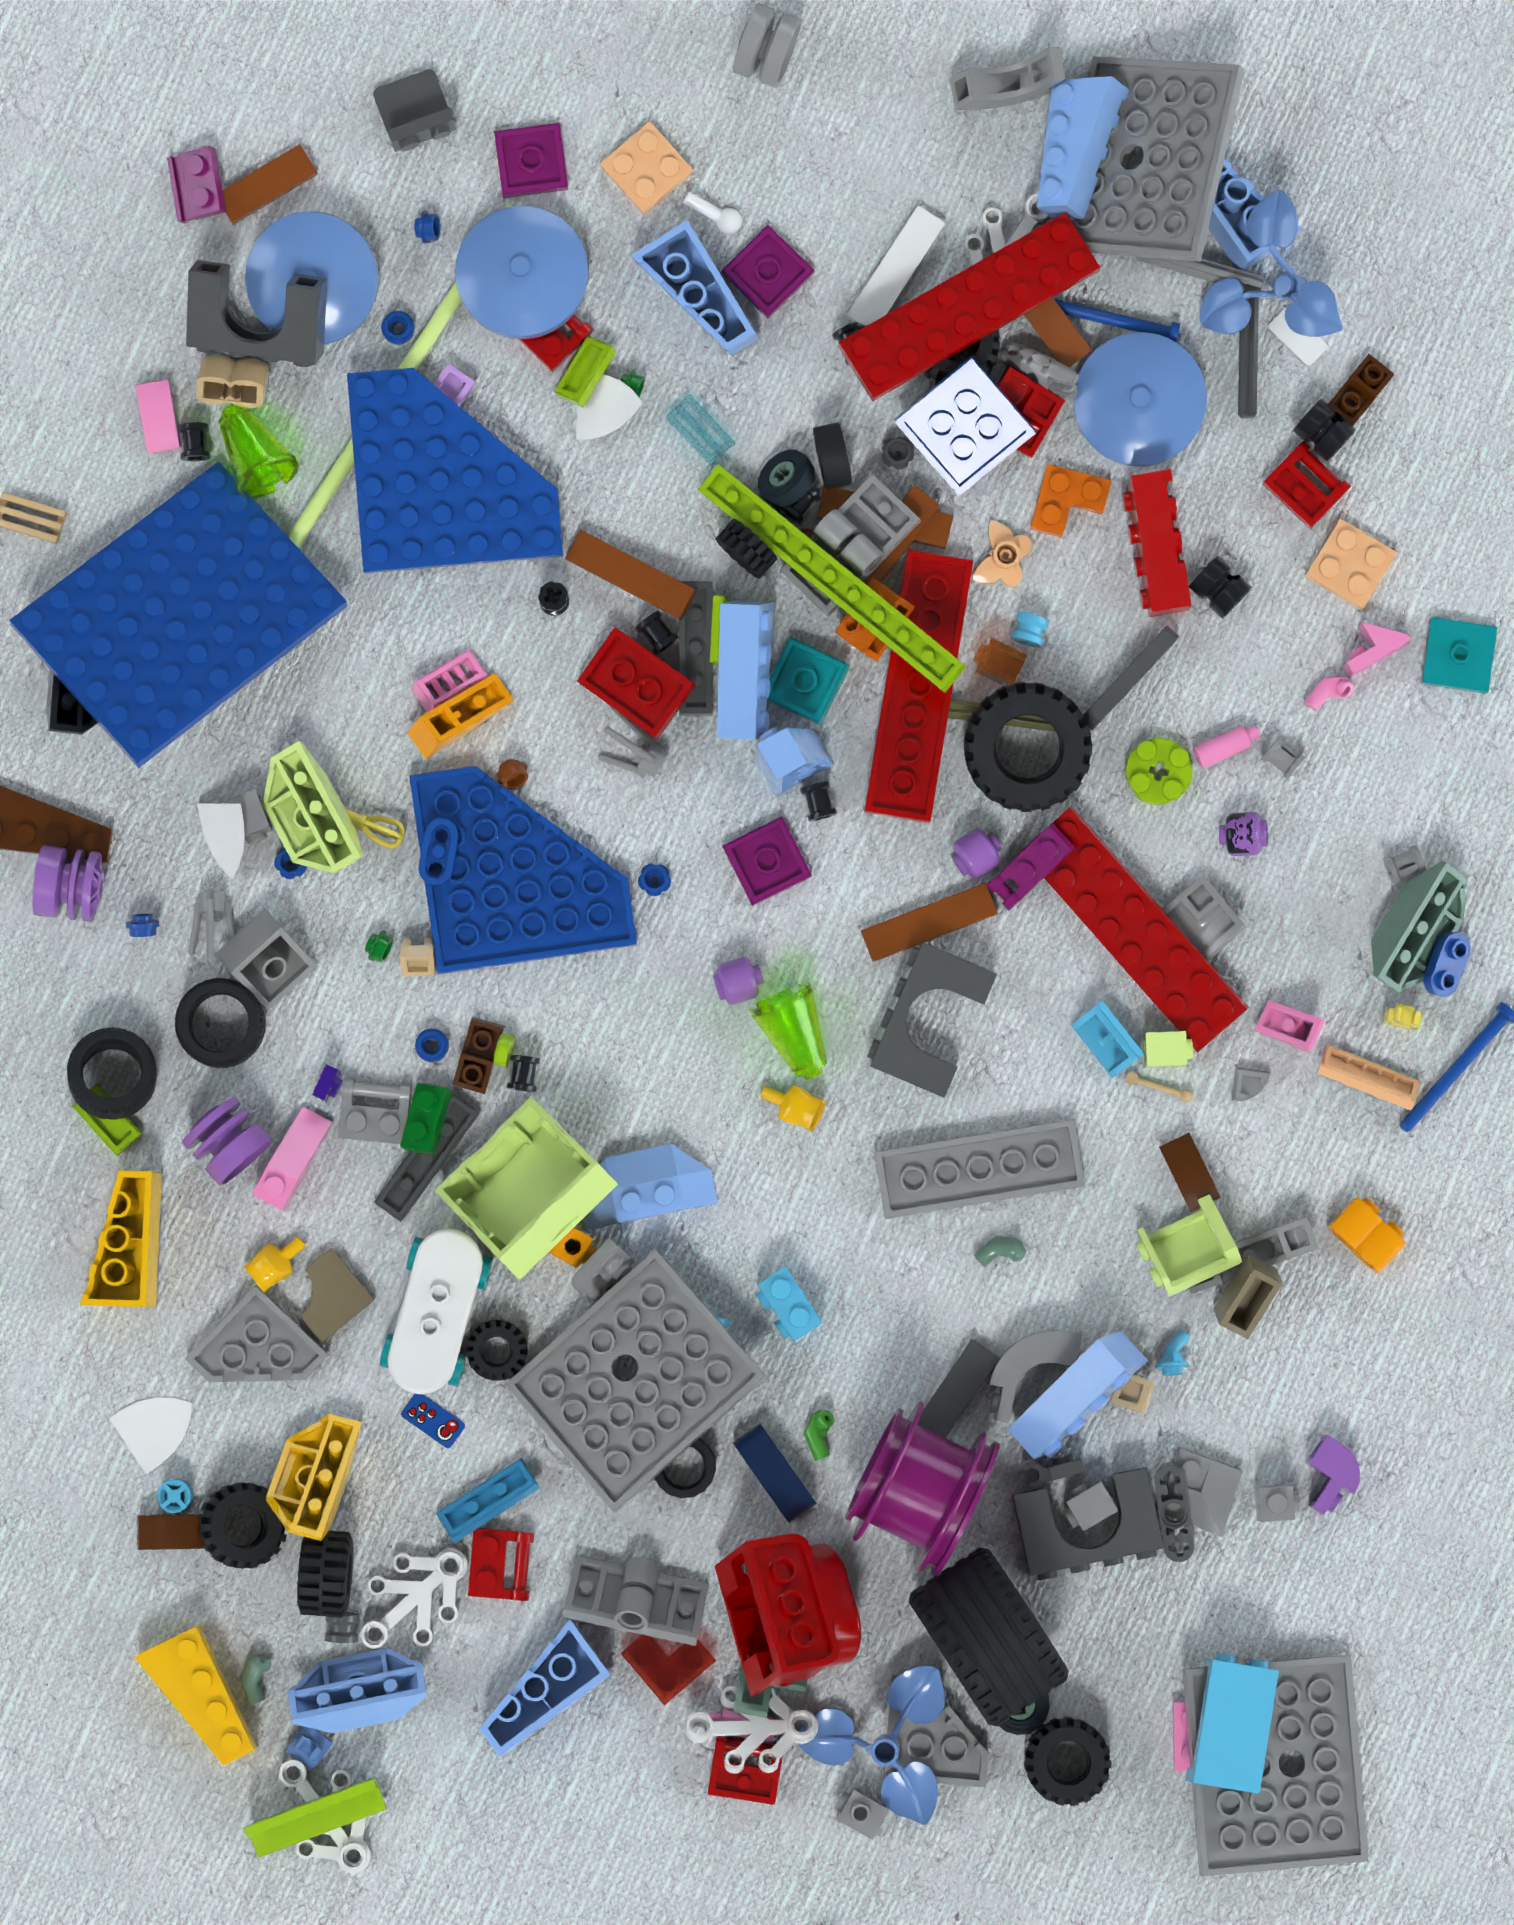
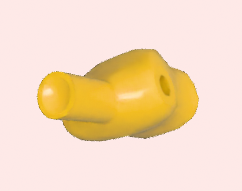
[761,1085,826,1132]
[243,1236,306,1293]

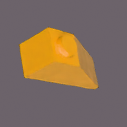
[407,673,514,759]

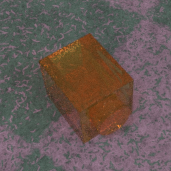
[973,637,1027,687]

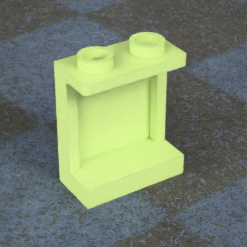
[1135,1194,1242,1297]

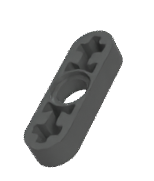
[1154,1462,1195,1562]

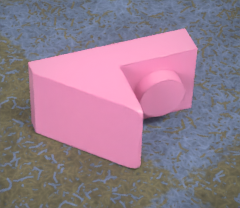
[1343,623,1411,678]
[1255,1000,1325,1052]

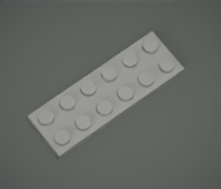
[874,1119,1085,1219]

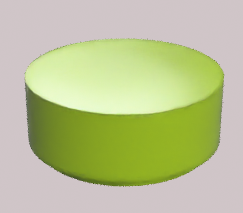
[494,1033,516,1068]

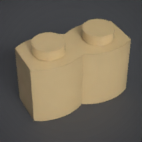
[197,355,269,408]

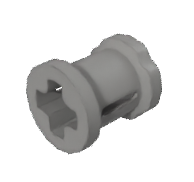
[1261,736,1305,780]
[1383,845,1426,885]

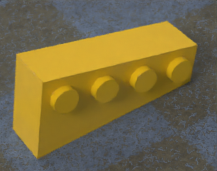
[80,1170,162,1308]
[134,1625,258,1766]

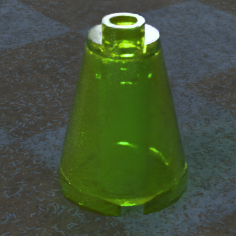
[219,404,299,499]
[749,982,827,1080]

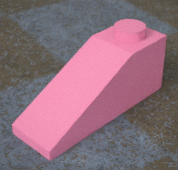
[252,1107,333,1211]

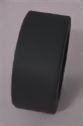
[813,422,852,490]
[655,1438,716,1498]

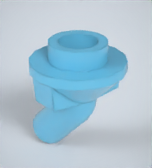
[1155,1330,1190,1376]

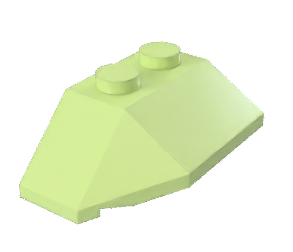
[262,741,363,874]

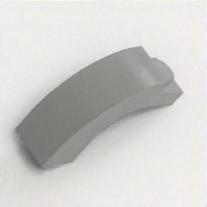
[949,47,1066,110]
[988,1330,1083,1423]

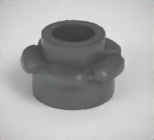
[882,437,914,470]

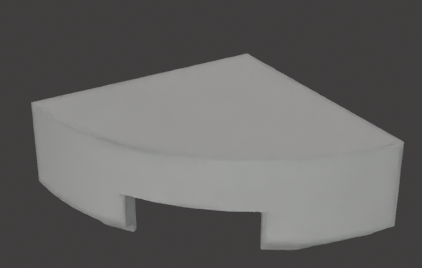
[1231,1067,1270,1102]

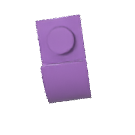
[1305,1435,1360,1514]

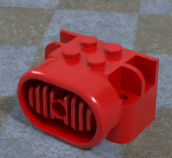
[714,1533,861,1696]

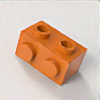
[835,577,915,661]

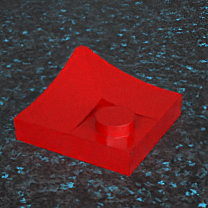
[996,366,1065,458]

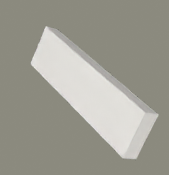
[847,205,946,328]

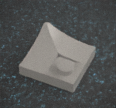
[1162,876,1246,961]
[1155,1447,1243,1537]

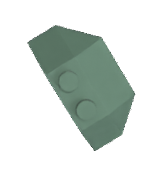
[1371,861,1467,993]

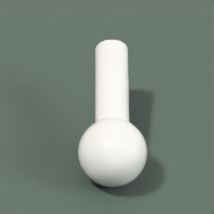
[683,192,742,235]

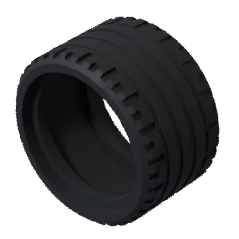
[908,1547,1069,1727]

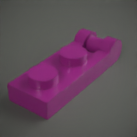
[987,823,1075,911]

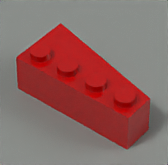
[1122,469,1192,617]

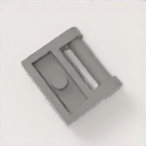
[338,1077,412,1144]
[572,1237,635,1305]

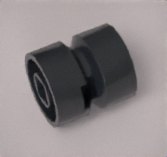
[1293,399,1357,462]
[1189,556,1252,619]

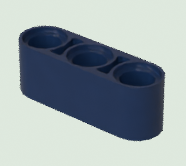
[733,1424,817,1523]

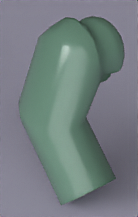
[974,1236,1026,1267]
[240,1654,271,1705]

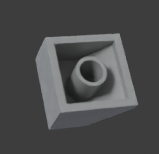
[215,909,317,1011]

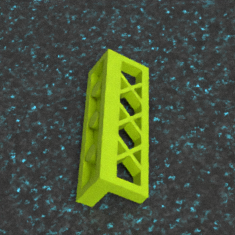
[244,1776,387,1858]

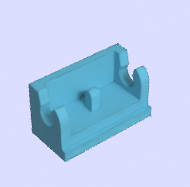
[1071,1000,1144,1078]

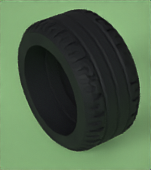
[175,978,266,1068]
[67,1027,157,1120]

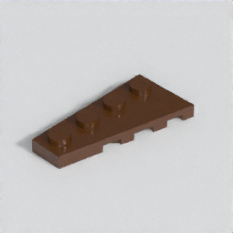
[0,786,113,863]

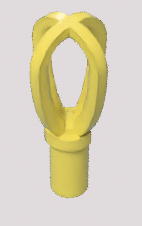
[345,808,405,849]

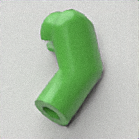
[804,1410,834,1461]

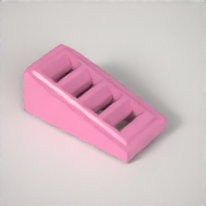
[412,649,488,712]

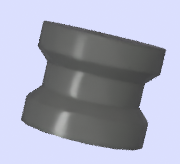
[324,1612,360,1643]

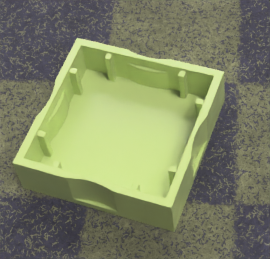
[434,1096,618,1280]

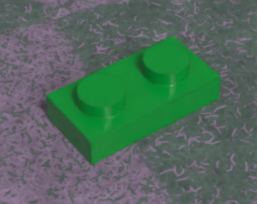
[400,1083,452,1155]

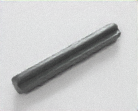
[1238,292,1259,418]

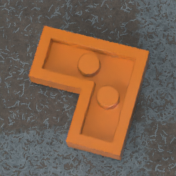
[1030,464,1112,538]

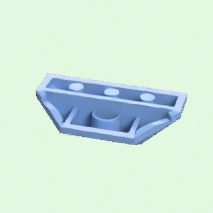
[583,1144,718,1231]
[288,1648,427,1733]

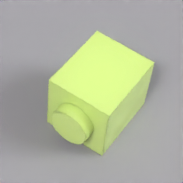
[1143,1031,1193,1068]

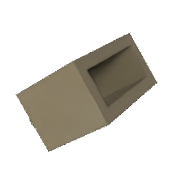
[1213,1254,1283,1339]

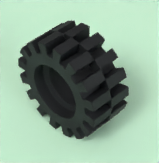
[715,519,777,579]
[466,1320,528,1381]

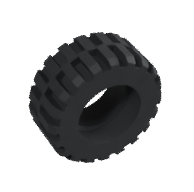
[964,682,1093,812]

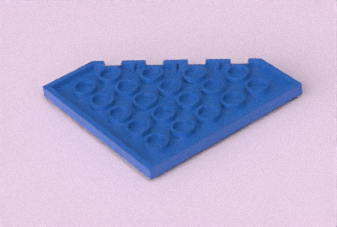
[347,368,563,574]
[409,766,637,975]

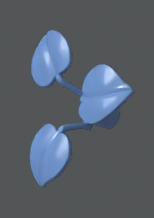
[1200,190,1343,337]
[797,1665,945,1825]

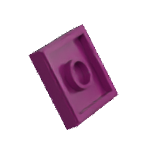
[494,123,568,198]
[721,225,815,319]
[722,817,812,906]

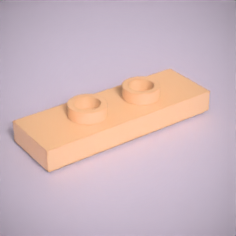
[1317,1045,1421,1110]

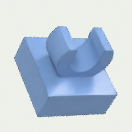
[285,1726,334,1770]

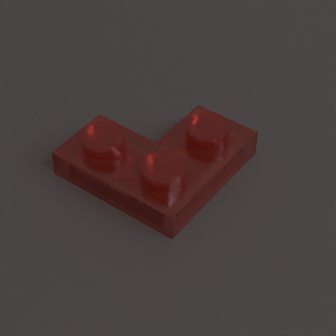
[621,1634,716,1705]

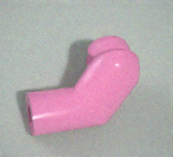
[1304,676,1354,711]

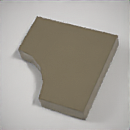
[301,1248,375,1343]

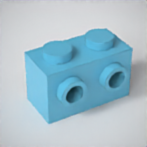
[755,1266,822,1342]

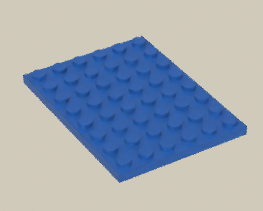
[9,461,347,769]

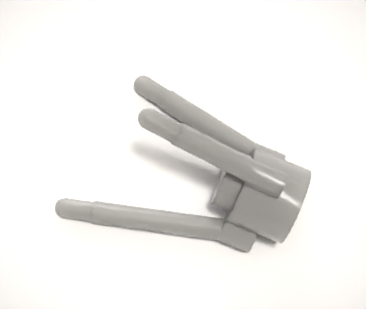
[598,706,668,778]
[188,891,237,964]

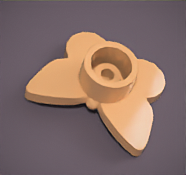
[972,520,1032,588]

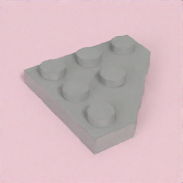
[185,1285,329,1382]
[883,1675,989,1788]

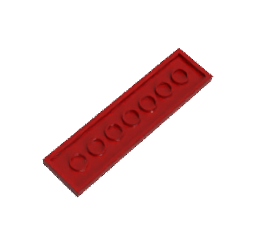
[838,212,1100,402]
[864,550,973,823]
[1021,806,1249,1053]

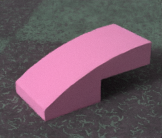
[136,379,181,454]

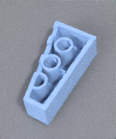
[1037,76,1129,219]
[1208,159,1301,271]
[631,220,760,356]
[717,599,776,740]
[756,727,834,796]
[1007,1330,1148,1460]
[479,1619,612,1757]

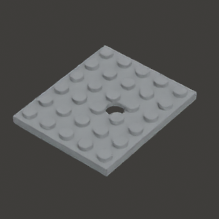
[1070,56,1245,262]
[505,1249,767,1512]
[1182,1655,1368,1877]

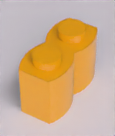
[1327,1197,1407,1274]

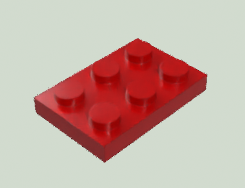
[577,627,696,739]

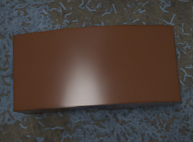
[1328,354,1395,426]
[453,1017,505,1094]
[1159,1133,1221,1212]
[137,1514,204,1550]

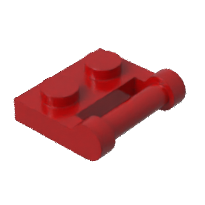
[518,314,594,373]
[1262,441,1352,529]
[468,1528,534,1601]
[708,1736,783,1805]

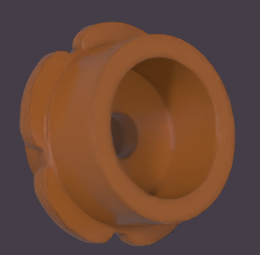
[496,759,528,790]

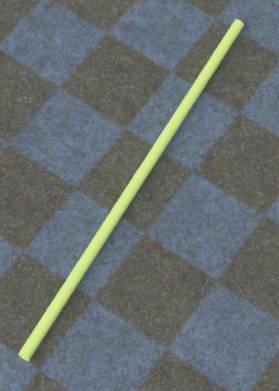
[287,204,513,548]

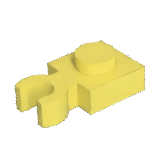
[1383,1004,1423,1030]

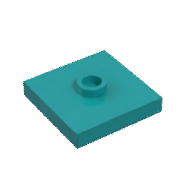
[1421,617,1498,694]
[767,637,851,726]

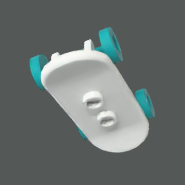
[379,1229,494,1395]

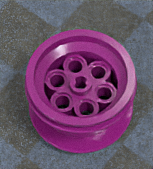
[845,1401,1000,1577]

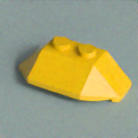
[266,1413,362,1541]

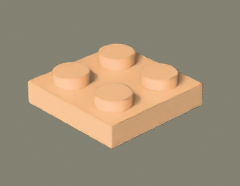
[600,121,693,216]
[1305,518,1397,611]

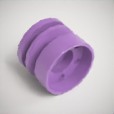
[32,845,104,922]
[182,1097,273,1186]

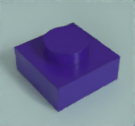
[312,1064,343,1102]

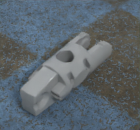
[1001,342,1078,399]

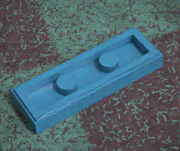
[436,1458,540,1543]

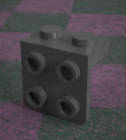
[373,69,457,152]

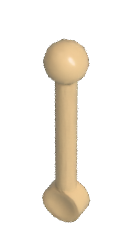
[1125,1071,1193,1103]

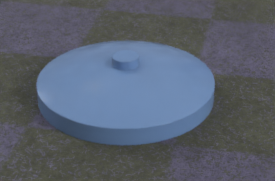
[455,206,589,339]
[245,211,379,345]
[1073,332,1207,467]

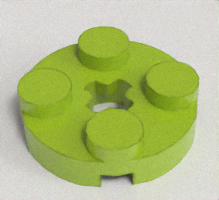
[1125,738,1193,806]

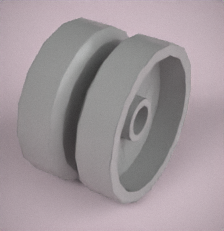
[733,3,802,88]

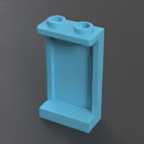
[1185,1653,1279,1794]

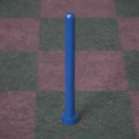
[1054,298,1181,342]
[1400,1002,1514,1132]

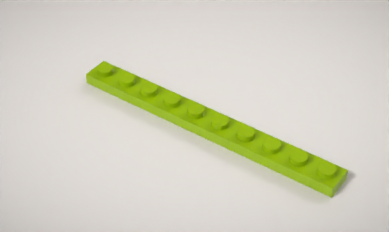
[698,464,966,693]

